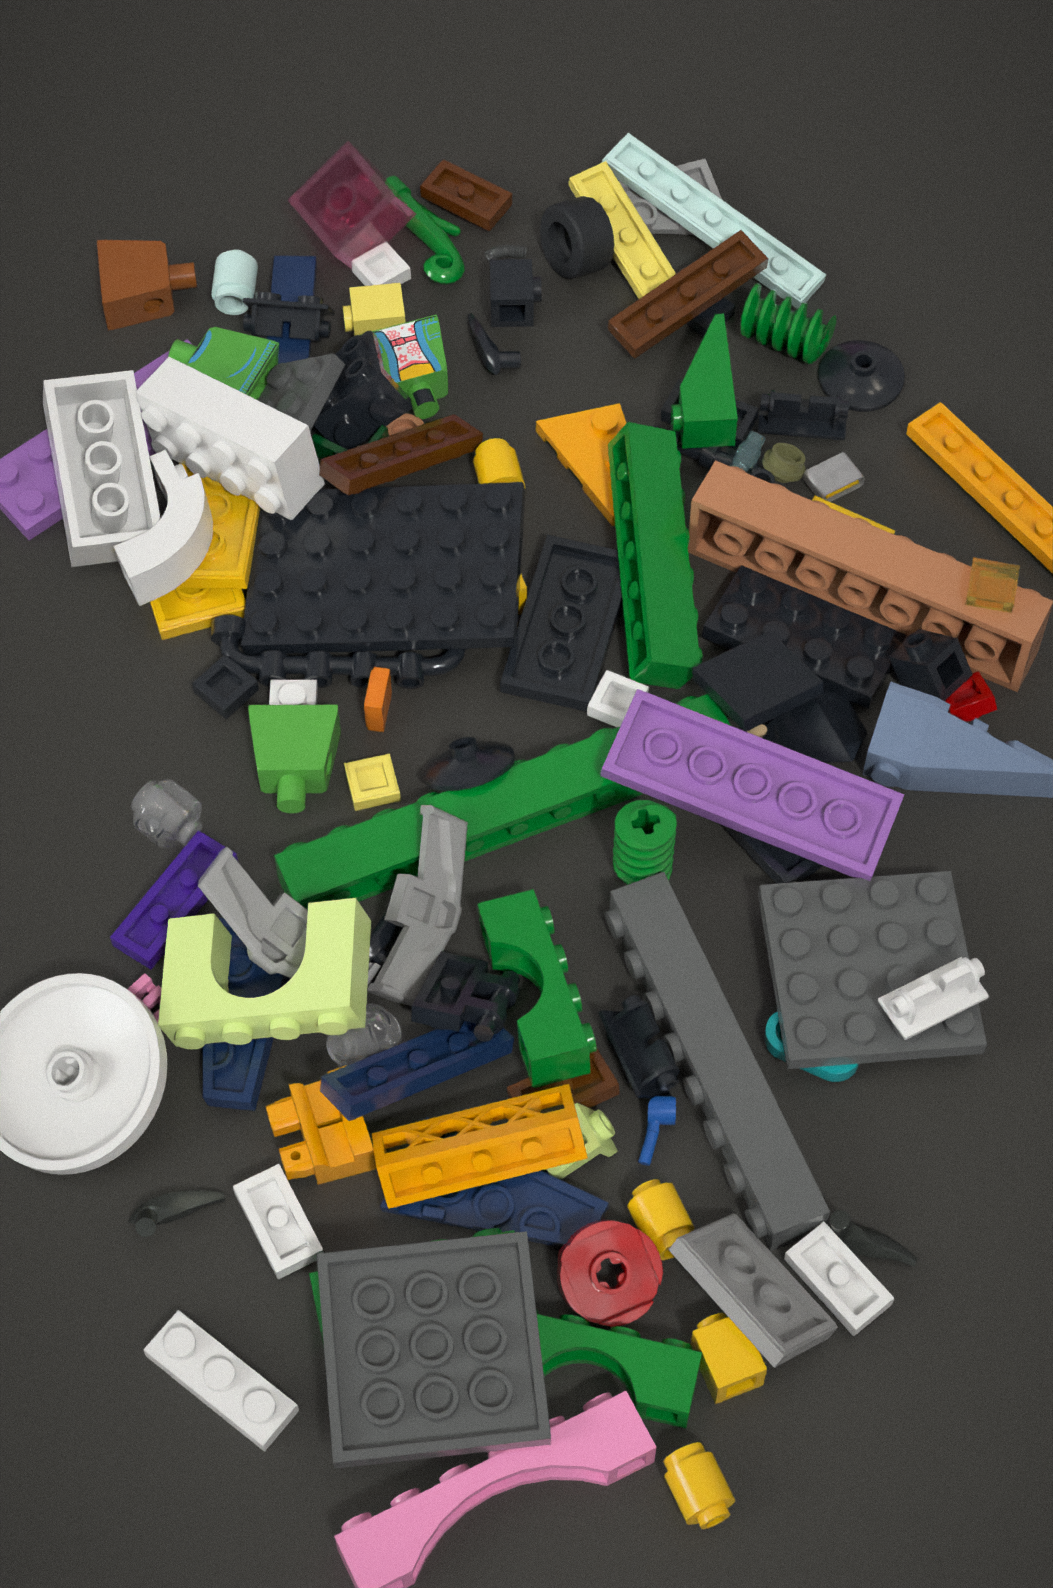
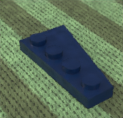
[203,918,289,1111]
[380,1117,609,1248]

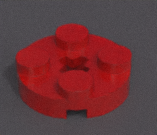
[557,1220,663,1327]

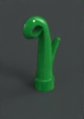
[373,176,465,285]

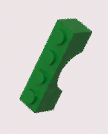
[477,889,597,1088]
[536,1309,702,1429]

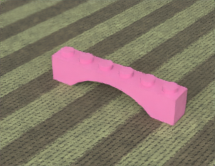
[334,1391,656,1588]

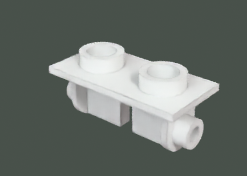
[878,957,989,1040]

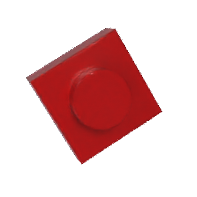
[945,671,997,722]

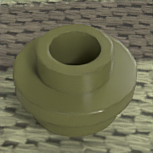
[762,443,806,483]

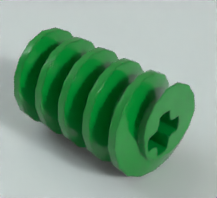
[741,283,837,364]
[613,800,677,885]

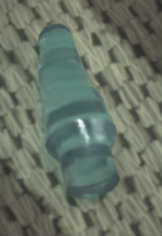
[731,431,766,472]

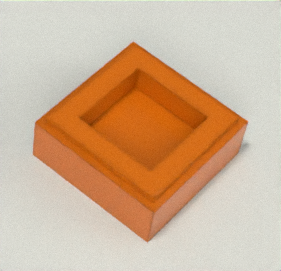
[364,667,392,732]

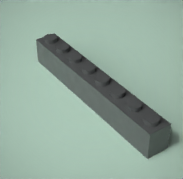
[605,872,830,1252]

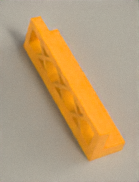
[371,1084,588,1209]

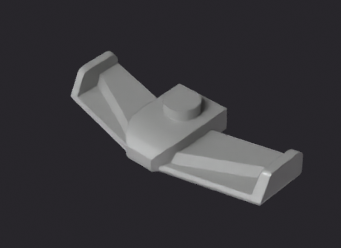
[367,805,468,1006]
[198,847,381,985]

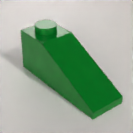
[671,314,738,449]

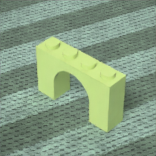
[158,898,371,1049]

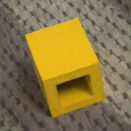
[690,1313,767,1404]

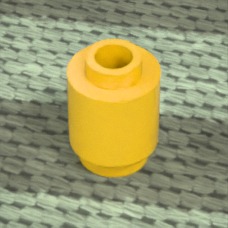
[473,438,525,488]
[627,1179,695,1260]
[663,1442,735,1529]

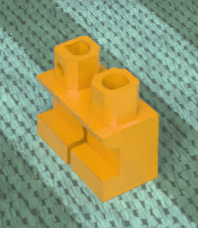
[266,1065,376,1185]

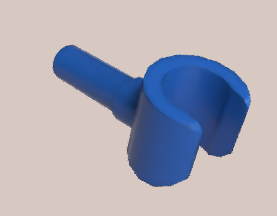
[638,1096,676,1166]

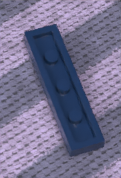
[320,1021,514,1121]

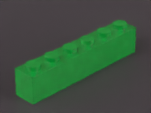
[608,422,703,689]

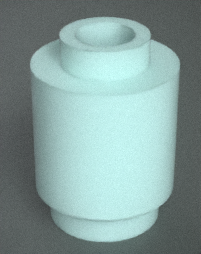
[212,249,258,315]

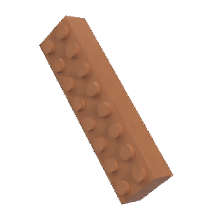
[688,460,1053,692]

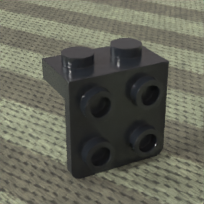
[314,331,413,450]

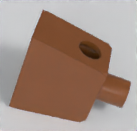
[97,240,197,330]

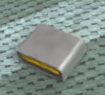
[803,452,865,502]

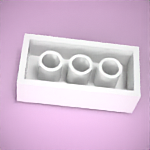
[135,357,325,520]
[43,370,161,567]

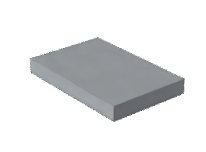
[668,1213,838,1368]

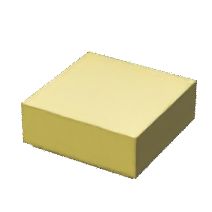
[344,753,401,811]

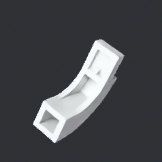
[113,450,213,606]

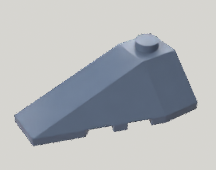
[863,682,1053,798]

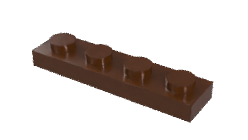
[608,230,768,359]
[319,414,483,495]

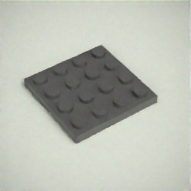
[758,871,987,1069]
[317,1231,551,1469]

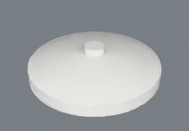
[0,973,167,1175]

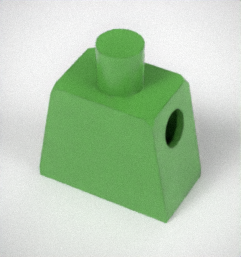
[248,705,341,813]

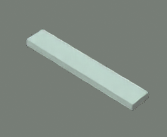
[602,133,826,309]

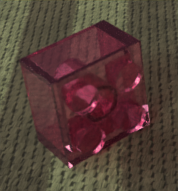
[288,141,416,269]

